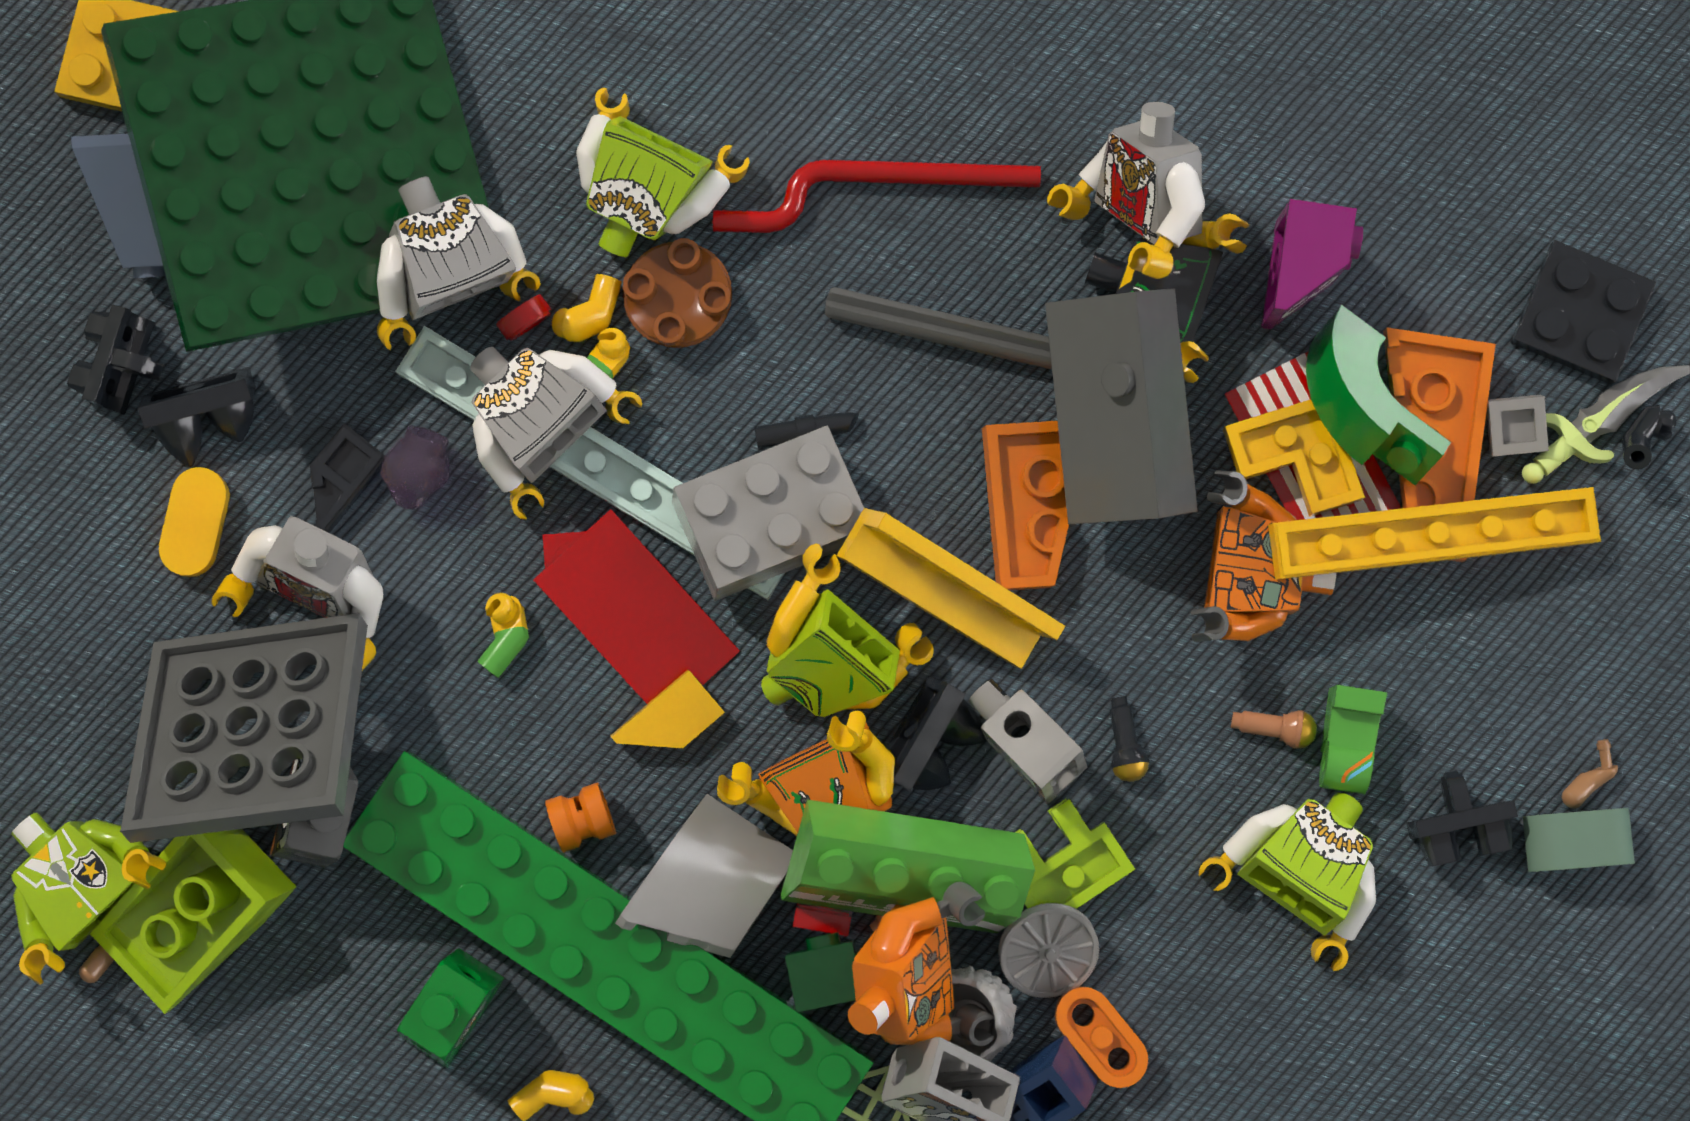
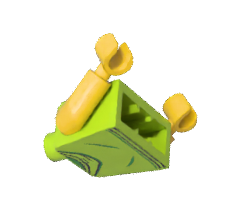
[761,543,934,717]

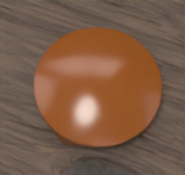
[623,238,732,348]

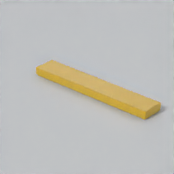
[1268,487,1601,580]

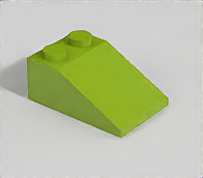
[90,829,297,1014]

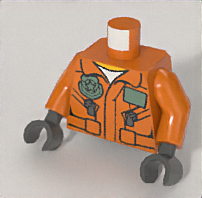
[1191,470,1336,642]
[848,882,994,1046]

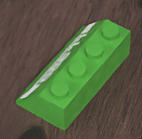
[781,799,1035,933]

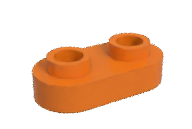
[1055,987,1148,1088]

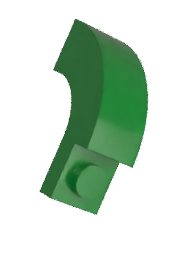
[1306,305,1451,485]

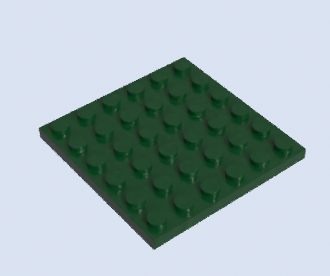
[101,0,500,352]

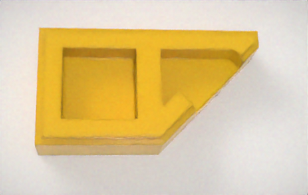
[610,670,725,748]

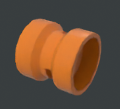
[545,782,616,853]

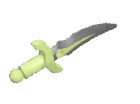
[1522,365,1690,484]

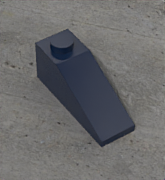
[1009,1035,1099,1121]

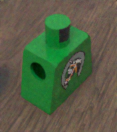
[397,948,505,1068]

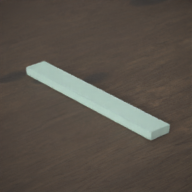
[395,326,785,600]

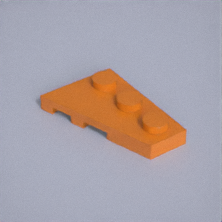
[982,421,1069,591]

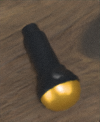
[1110,696,1149,782]

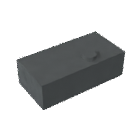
[1045,288,1198,524]

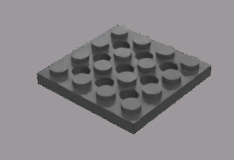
[120,613,368,843]

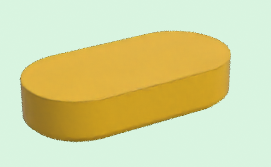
[159,467,230,577]

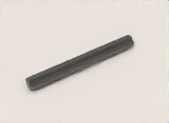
[825,287,1052,369]

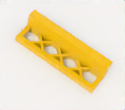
[836,508,1065,669]

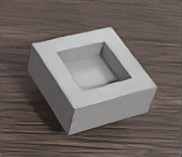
[1487,394,1549,456]

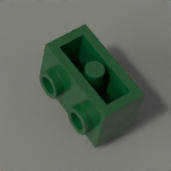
[785,932,860,1013]

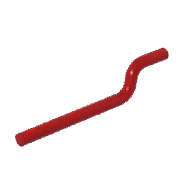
[713,160,1041,233]

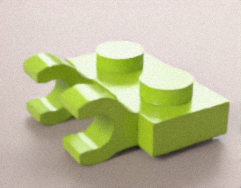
[1015,798,1135,909]

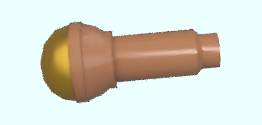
[1231,710,1317,749]

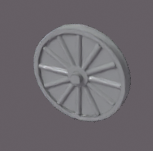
[998,903,1099,998]

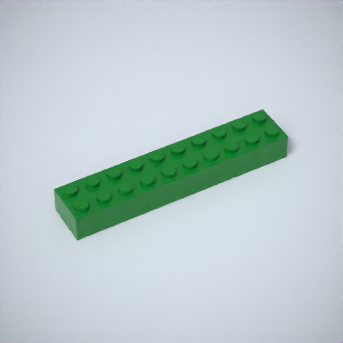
[343,751,874,1121]

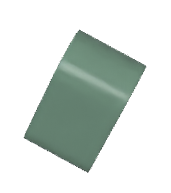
[1522,808,1635,872]

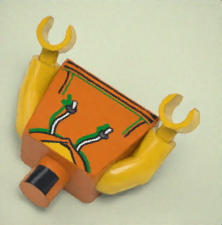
[717,711,895,836]

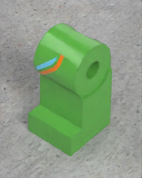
[1319,685,1387,795]

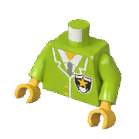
[11,812,166,985]

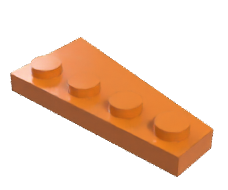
[1383,328,1496,562]

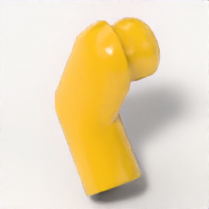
[552,274,622,342]
[507,1070,594,1121]

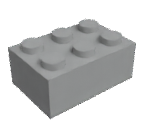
[672,425,864,601]

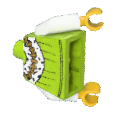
[576,88,750,257]
[1198,793,1376,971]

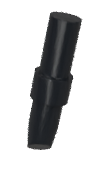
[754,412,859,448]

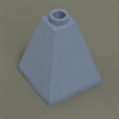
[71,134,166,278]

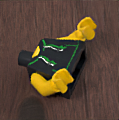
[1085,214,1249,383]

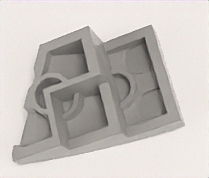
[615,794,793,958]

